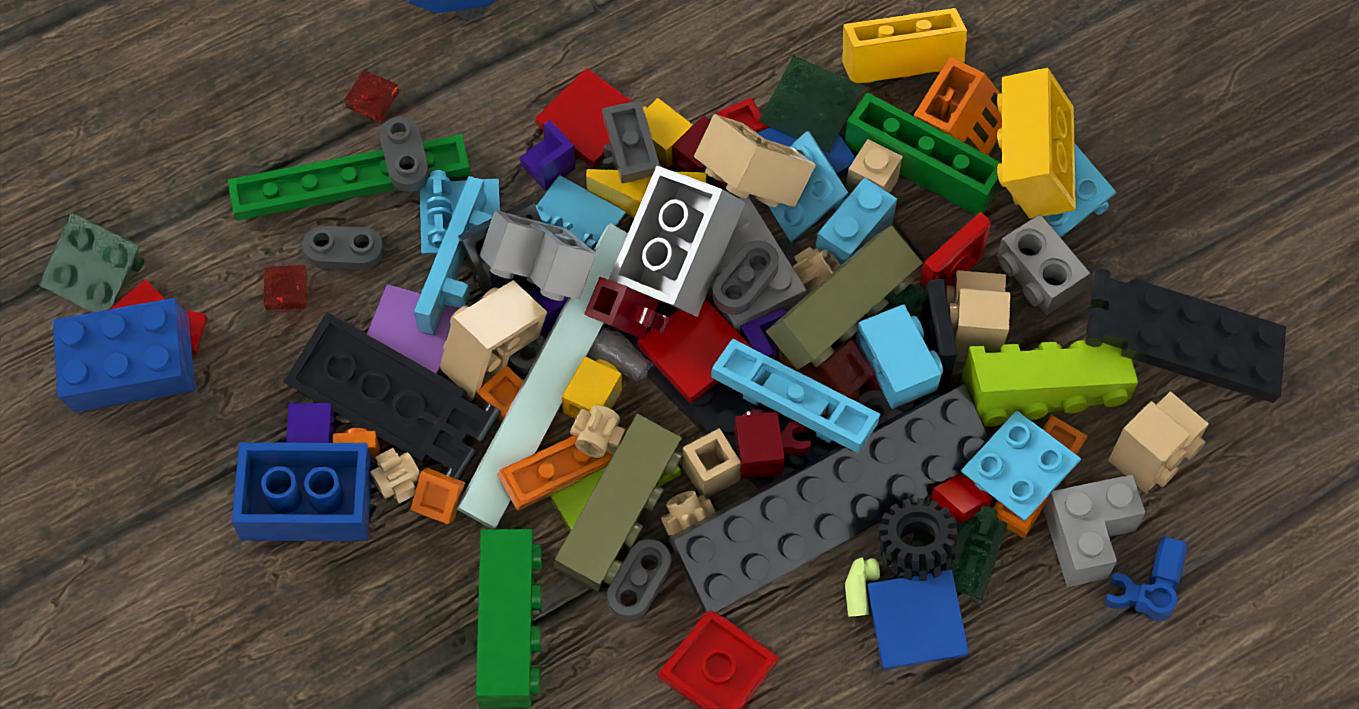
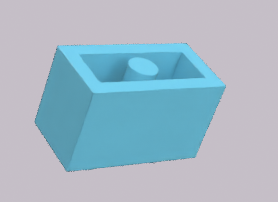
[815,178,897,266]
[856,304,943,409]

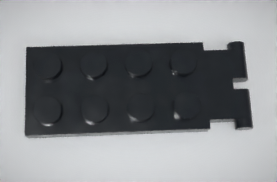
[1085,269,1286,403]
[284,312,501,480]

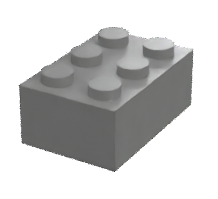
[609,166,745,317]
[706,197,806,334]

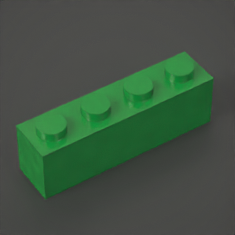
[844,92,1001,215]
[476,529,542,709]

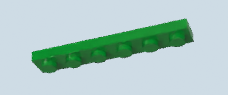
[228,134,470,221]

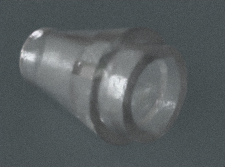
[589,328,652,383]

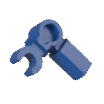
[1105,537,1188,622]

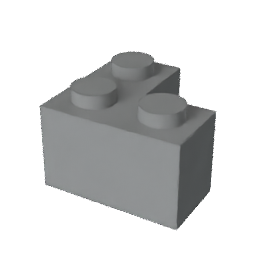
[479,210,596,301]
[1043,474,1145,587]

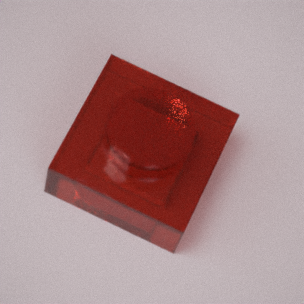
[344,70,399,122]
[264,265,307,310]
[816,340,876,397]

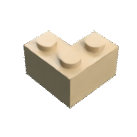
[694,114,816,207]
[946,270,1010,362]
[439,280,547,400]
[1108,391,1209,494]

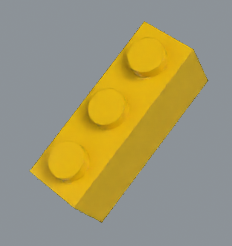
[842,8,967,85]

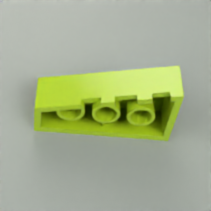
[960,340,1138,427]

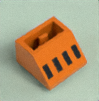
[913,57,1002,156]

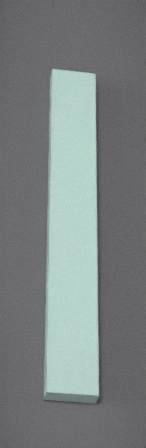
[456,223,628,529]

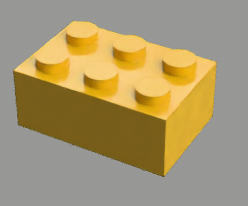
[997,68,1076,219]

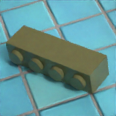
[766,225,922,370]
[553,413,683,592]

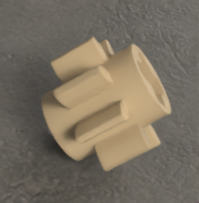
[793,247,840,295]
[570,405,626,458]
[370,448,420,503]
[661,491,715,536]

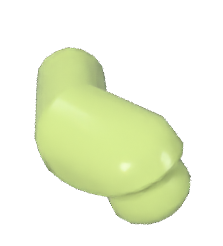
[845,557,880,617]

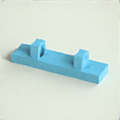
[414,176,493,335]
[711,339,880,454]

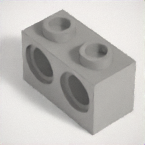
[997,214,1091,315]

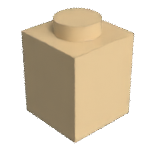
[846,139,903,194]
[682,428,741,499]

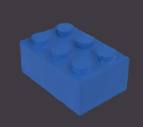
[53,298,195,413]
[232,442,373,541]

